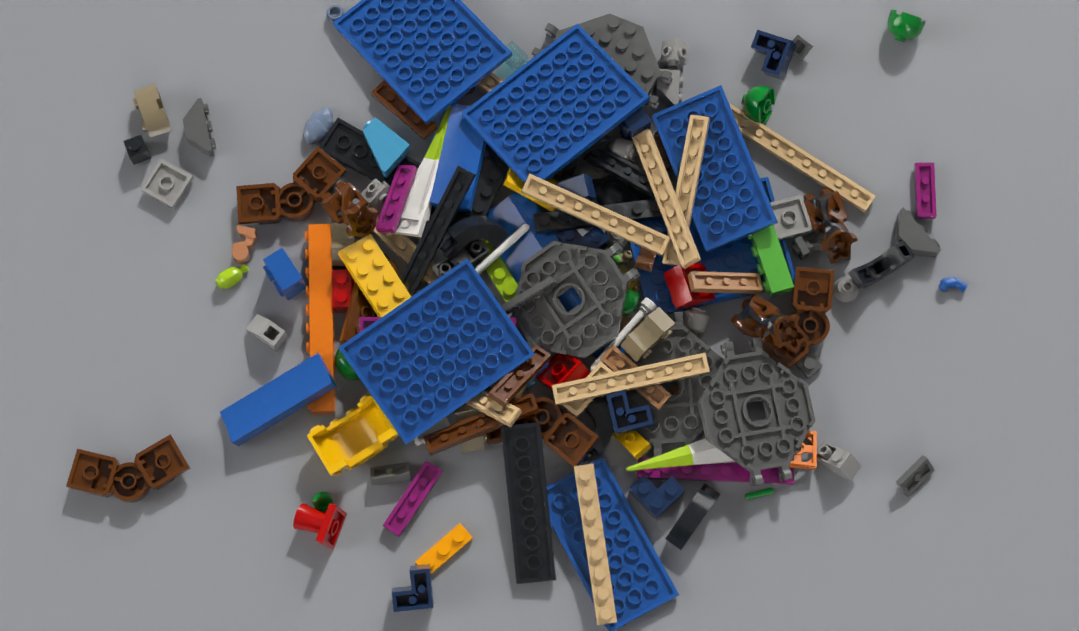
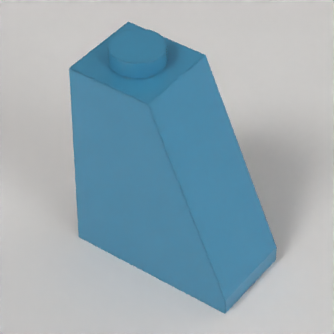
[363,117,411,178]

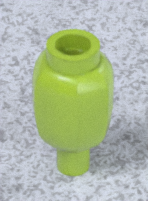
[215,264,249,290]

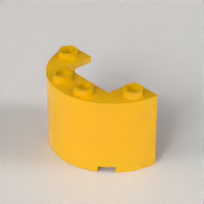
[307,394,398,476]

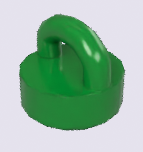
[312,491,333,511]

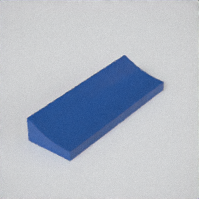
[430,103,486,212]
[220,353,338,446]

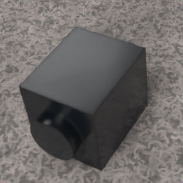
[123,135,151,165]

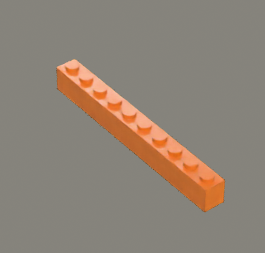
[305,224,336,415]

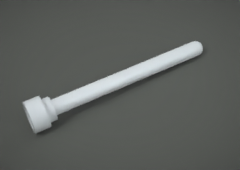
[475,224,529,274]
[590,297,657,371]

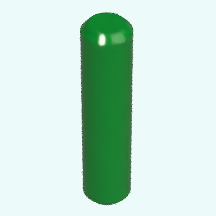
[744,487,774,500]

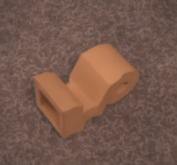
[232,225,258,264]
[635,247,656,272]

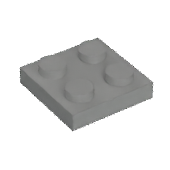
[141,158,194,209]
[770,195,813,240]

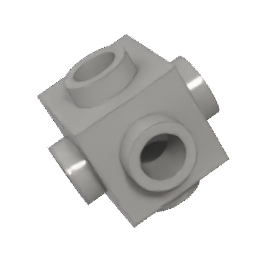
[660,38,688,69]
[361,178,390,212]

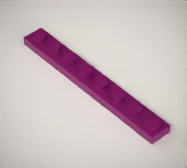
[637,458,794,485]

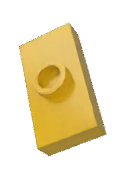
[612,430,652,460]

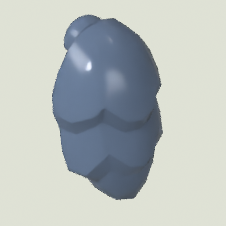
[304,107,334,145]

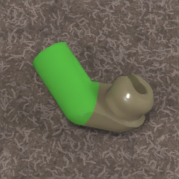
[608,247,633,265]

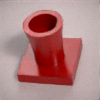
[293,503,347,550]

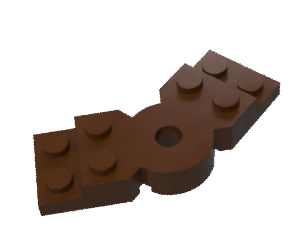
[236,147,347,225]
[762,266,834,369]
[486,397,600,467]
[66,434,191,503]

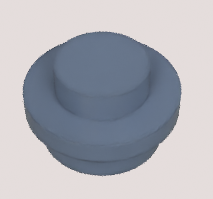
[326,5,345,23]

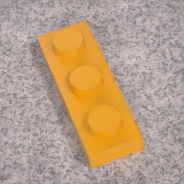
[415,523,473,575]

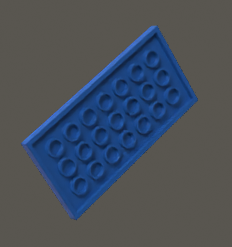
[652,85,778,253]
[547,457,679,631]

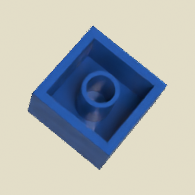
[263,247,306,300]

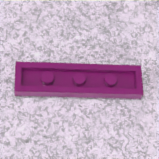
[376,165,417,233]
[383,460,443,537]

